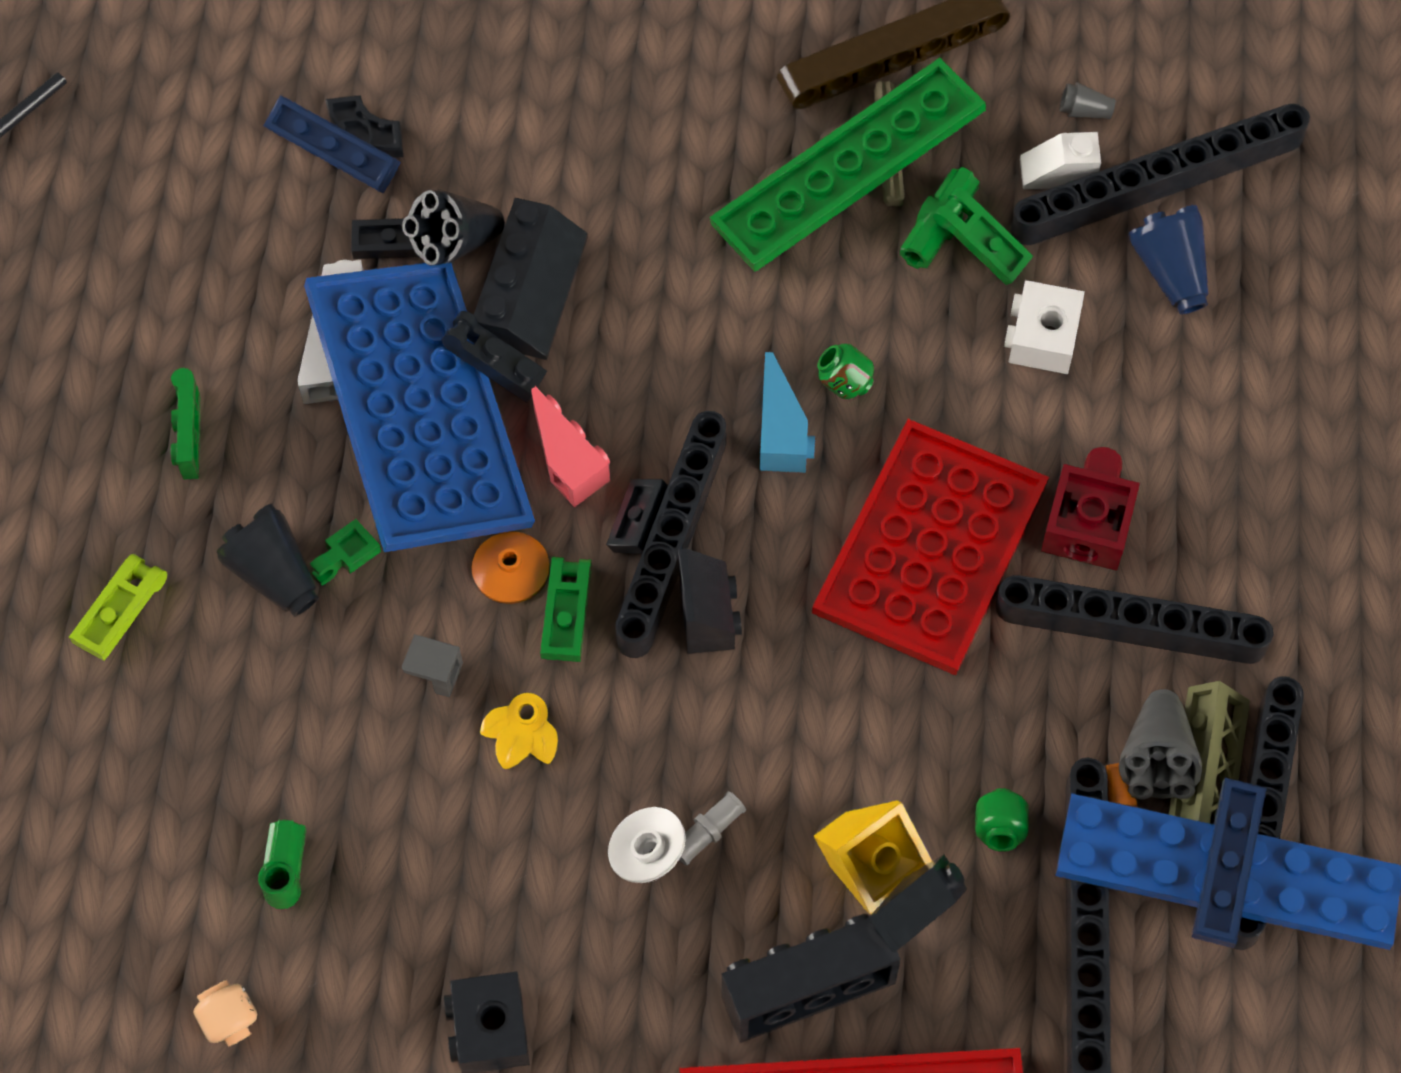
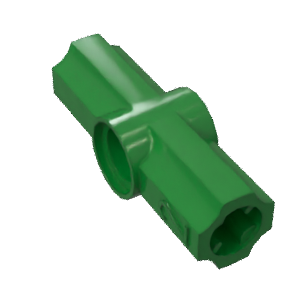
[900,167,980,269]

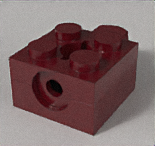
[1041,447,1140,571]

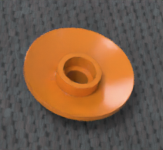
[472,532,550,604]

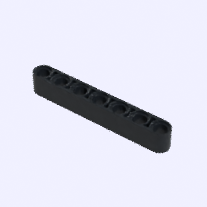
[616,411,726,658]
[996,575,1274,664]
[1234,676,1304,950]

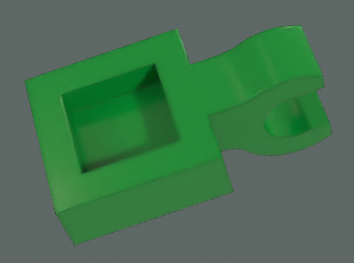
[310,519,381,585]

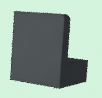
[402,634,463,698]

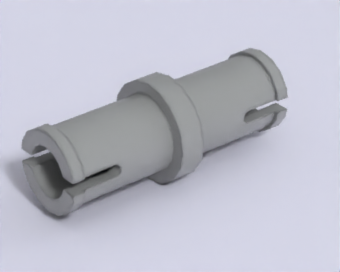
[679,791,746,866]

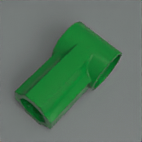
[258,820,307,909]

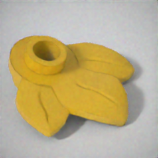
[480,693,558,770]

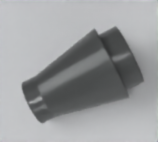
[1060,82,1116,120]

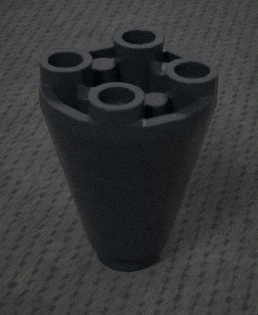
[402,189,505,266]
[216,504,319,617]

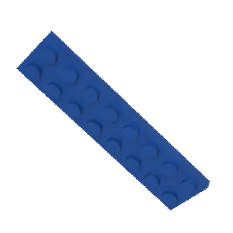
[1055,794,1401,950]

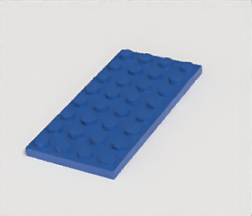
[304,263,535,552]

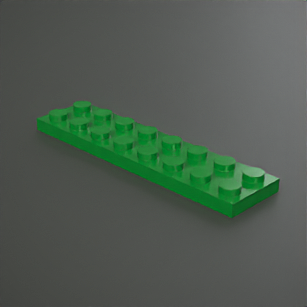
[710,58,986,272]

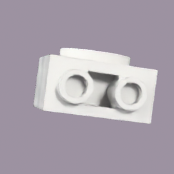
[1004,280,1085,374]

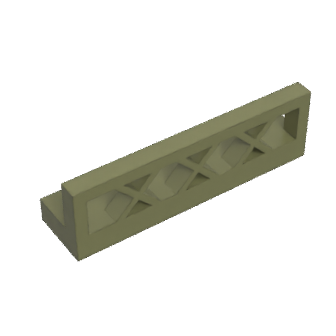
[1169,681,1250,824]

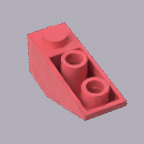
[531,386,610,507]

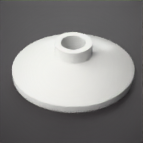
[608,807,686,883]

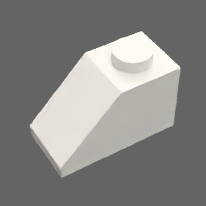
[1020,132,1101,189]

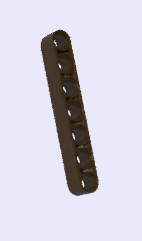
[777,0,1011,109]

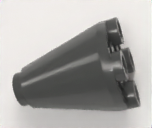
[1119,689,1202,799]

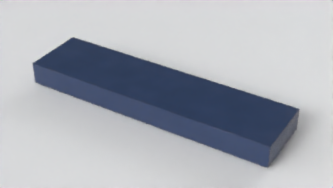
[263,95,401,194]
[1191,778,1266,948]

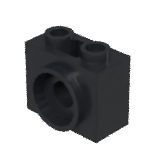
[444,971,530,1073]

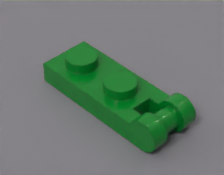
[933,187,1033,285]
[170,368,201,480]
[540,556,592,662]

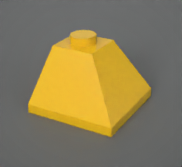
[814,800,932,914]

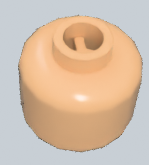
[193,980,257,1047]

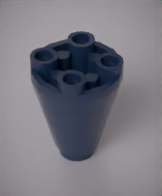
[1129,205,1209,315]

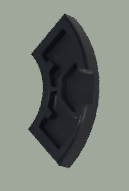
[325,95,404,158]

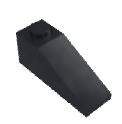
[869,854,967,953]

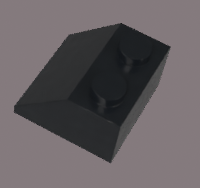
[678,549,742,654]

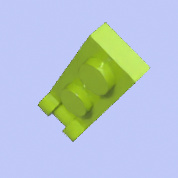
[69,554,167,661]

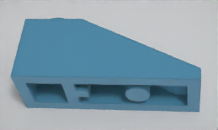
[760,352,815,473]

